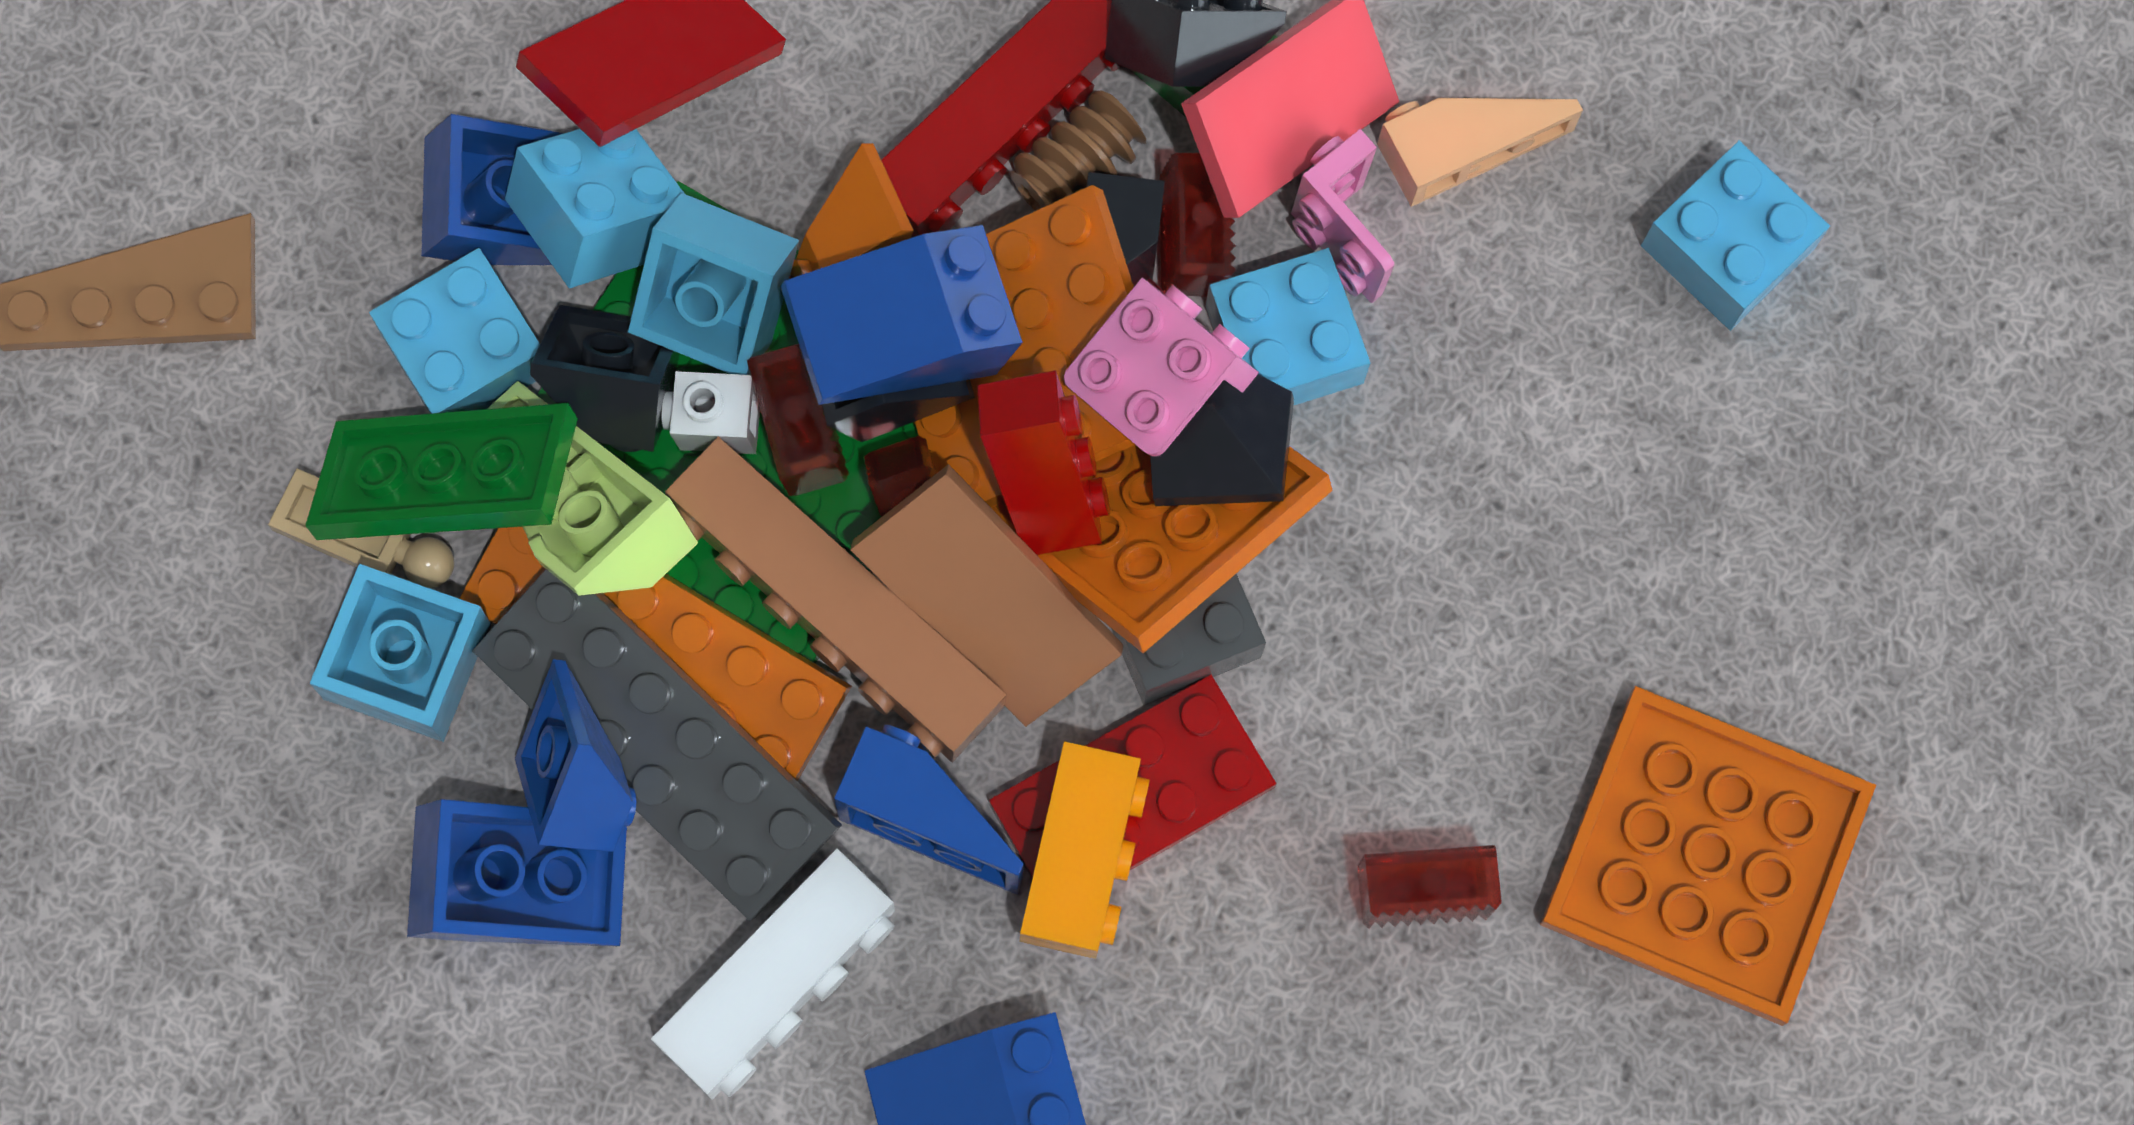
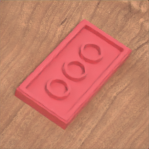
[1181,0,1399,218]

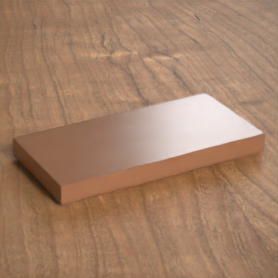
[850,464,1123,727]

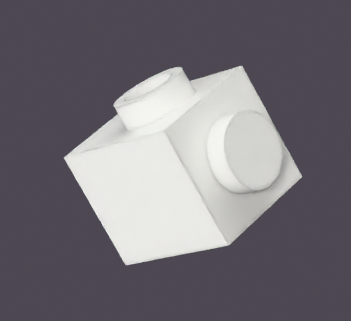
[662,371,762,454]

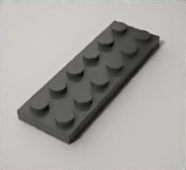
[472,569,842,921]

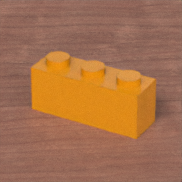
[1019,741,1150,959]

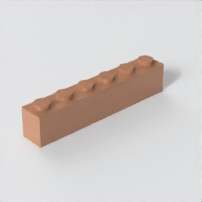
[665,437,1006,763]

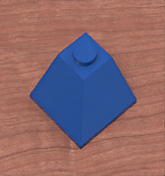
[515,659,636,852]

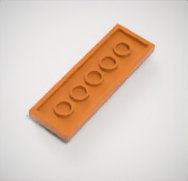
[459,527,852,781]

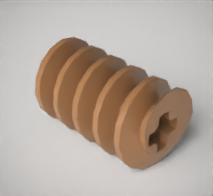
[1010,90,1146,211]

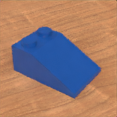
[421,114,564,265]
[781,225,1023,405]
[834,725,1024,895]
[407,799,627,947]
[864,1012,1086,1125]

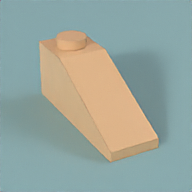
[1377,98,1583,207]

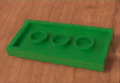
[305,403,578,540]

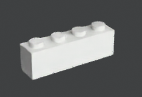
[651,849,895,1100]

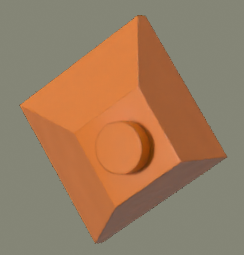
[789,143,914,279]

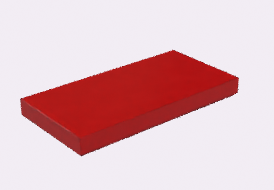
[516,0,786,147]

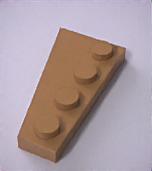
[0,213,256,351]

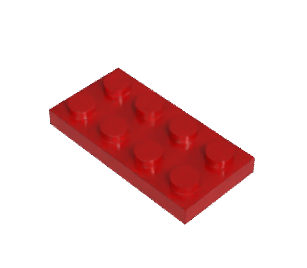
[988,674,1277,880]

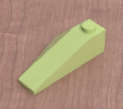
[487,381,698,596]

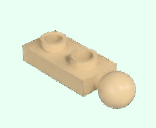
[268,468,454,588]

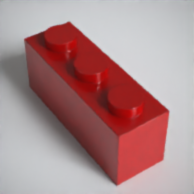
[978,370,1110,555]

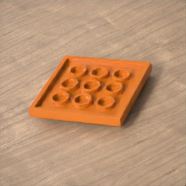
[915,185,1135,507]
[991,445,1333,653]
[1540,686,1876,1026]

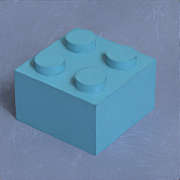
[505,129,685,289]
[1641,140,1830,331]
[628,193,799,375]
[369,248,540,414]
[1205,248,1371,405]
[310,564,491,742]

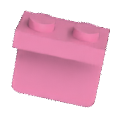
[1291,129,1394,303]
[1064,277,1259,456]

